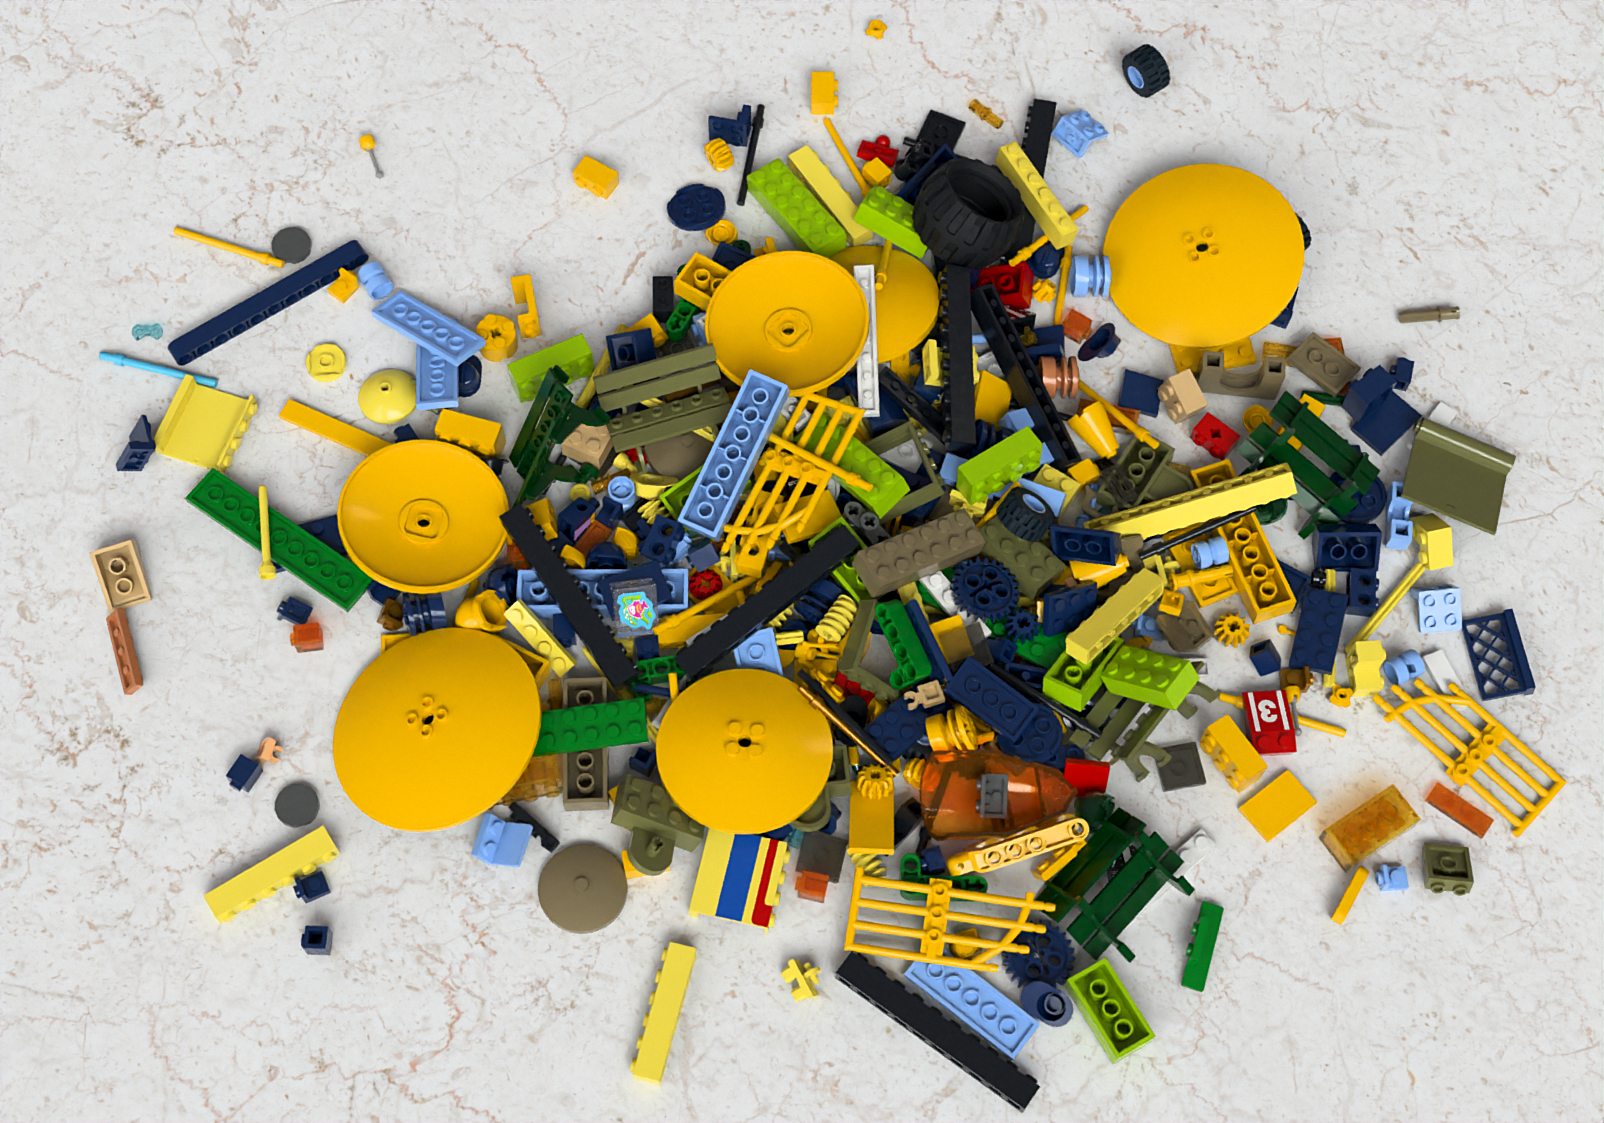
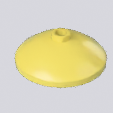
[358,369,416,424]

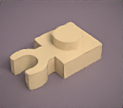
[904,680,945,710]

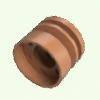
[1038,356,1079,399]

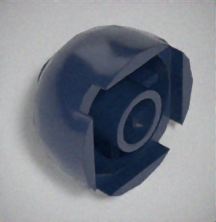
[585,542,627,569]
[483,564,518,607]

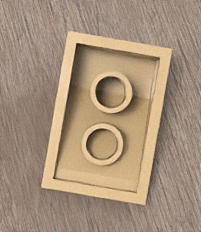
[89,539,152,613]

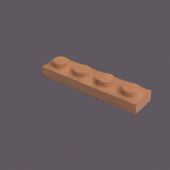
[106,609,143,695]

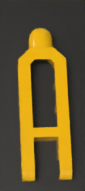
[947,812,1089,876]

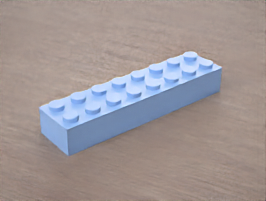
[677,369,790,542]
[517,569,689,619]

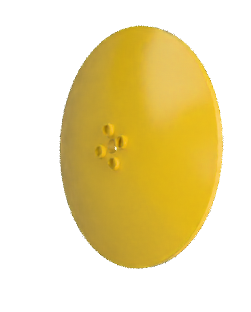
[1103,164,1305,349]
[333,627,542,832]

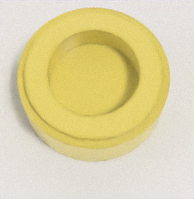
[570,484,591,502]

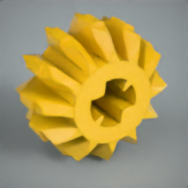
[704,138,734,172]
[1214,611,1250,648]
[902,758,940,793]
[857,763,893,800]

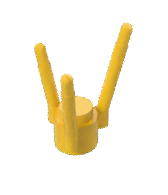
[795,640,839,682]

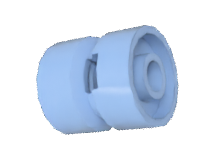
[358,262,394,300]
[608,476,636,513]
[1191,536,1229,570]
[1383,649,1425,686]

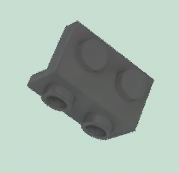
[976,773,1009,819]

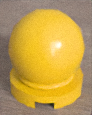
[455,590,509,634]

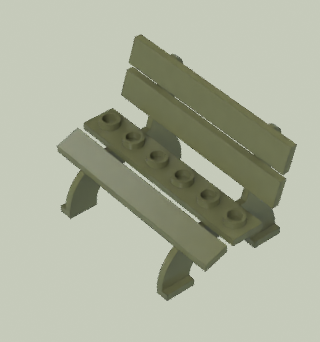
[593,343,732,476]
[1068,645,1222,783]

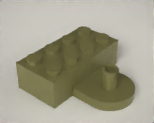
[1096,435,1194,511]
[979,515,1066,601]
[791,745,852,832]
[611,774,705,876]

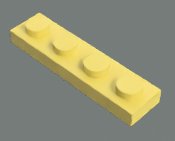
[503,599,577,678]

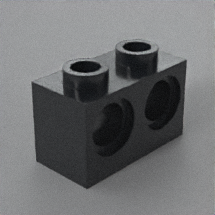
[653,276,674,323]

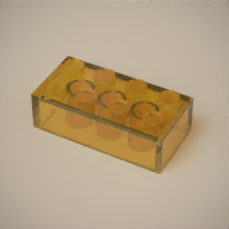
[488,754,563,810]
[1318,784,1421,873]

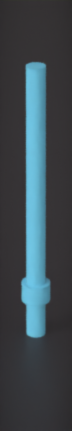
[99,351,218,387]

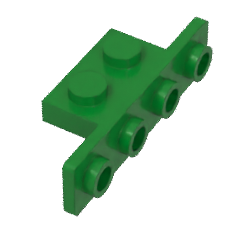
[1181,901,1224,992]

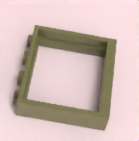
[864,421,945,525]
[838,599,916,706]

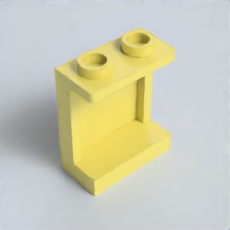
[922,339,980,386]

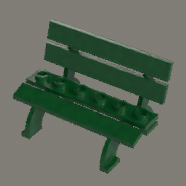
[509,365,611,508]
[1236,390,1381,539]
[1035,807,1195,963]

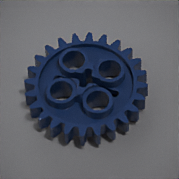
[950,557,1020,623]
[1001,920,1076,988]

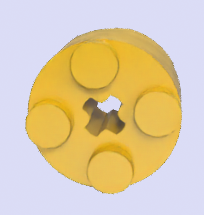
[475,314,518,362]

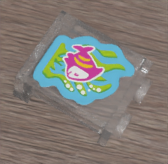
[609,578,659,640]

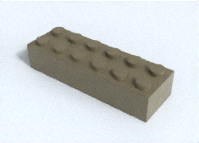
[852,508,986,599]
[563,677,609,811]

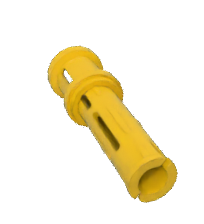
[1168,563,1234,591]

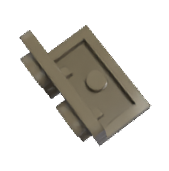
[1106,535,1145,590]
[1155,601,1215,652]

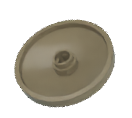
[644,411,721,482]
[538,845,628,934]

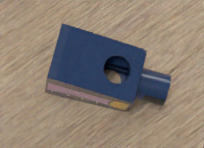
[557,497,600,546]

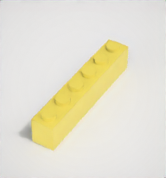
[995,141,1079,250]
[788,145,873,247]
[1065,568,1165,665]
[203,825,340,923]
[630,942,697,1085]

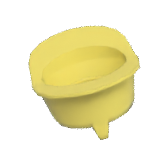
[630,472,679,500]

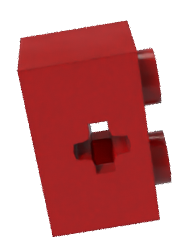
[1190,412,1241,461]

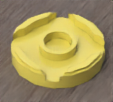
[305,343,347,382]

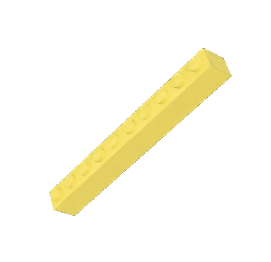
[1083,462,1297,540]

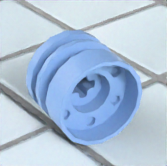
[1070,255,1111,297]

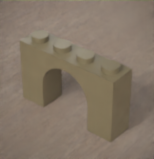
[1195,351,1286,400]

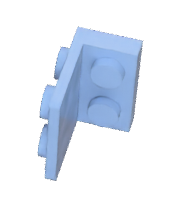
[1051,110,1109,158]
[1410,584,1462,633]
[471,813,533,868]

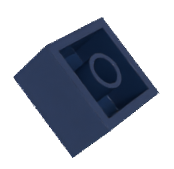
[1341,365,1397,423]

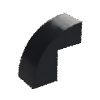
[884,797,929,857]

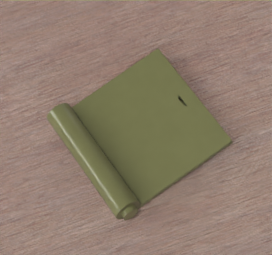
[1400,417,1516,535]

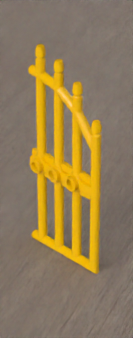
[721,393,866,554]
[1372,678,1567,838]
[844,867,1056,973]

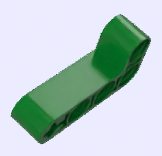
[666,264,701,343]
[875,599,932,690]
[632,655,713,706]
[899,853,988,902]

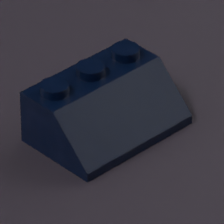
[606,328,660,385]
[844,373,909,439]
[1050,524,1122,566]
[1312,524,1382,572]

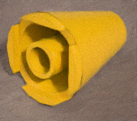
[1067,401,1119,460]
[1069,553,1130,589]

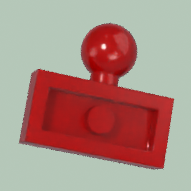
[856,135,899,167]

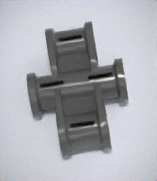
[842,501,891,547]

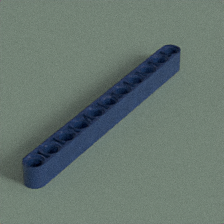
[168,240,369,366]

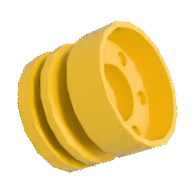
[925,706,978,761]

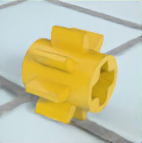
[1032,279,1056,303]

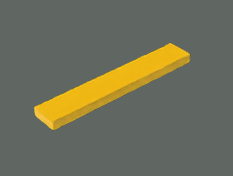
[279,399,392,457]

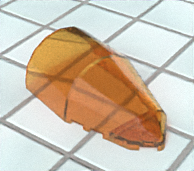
[919,749,1078,841]

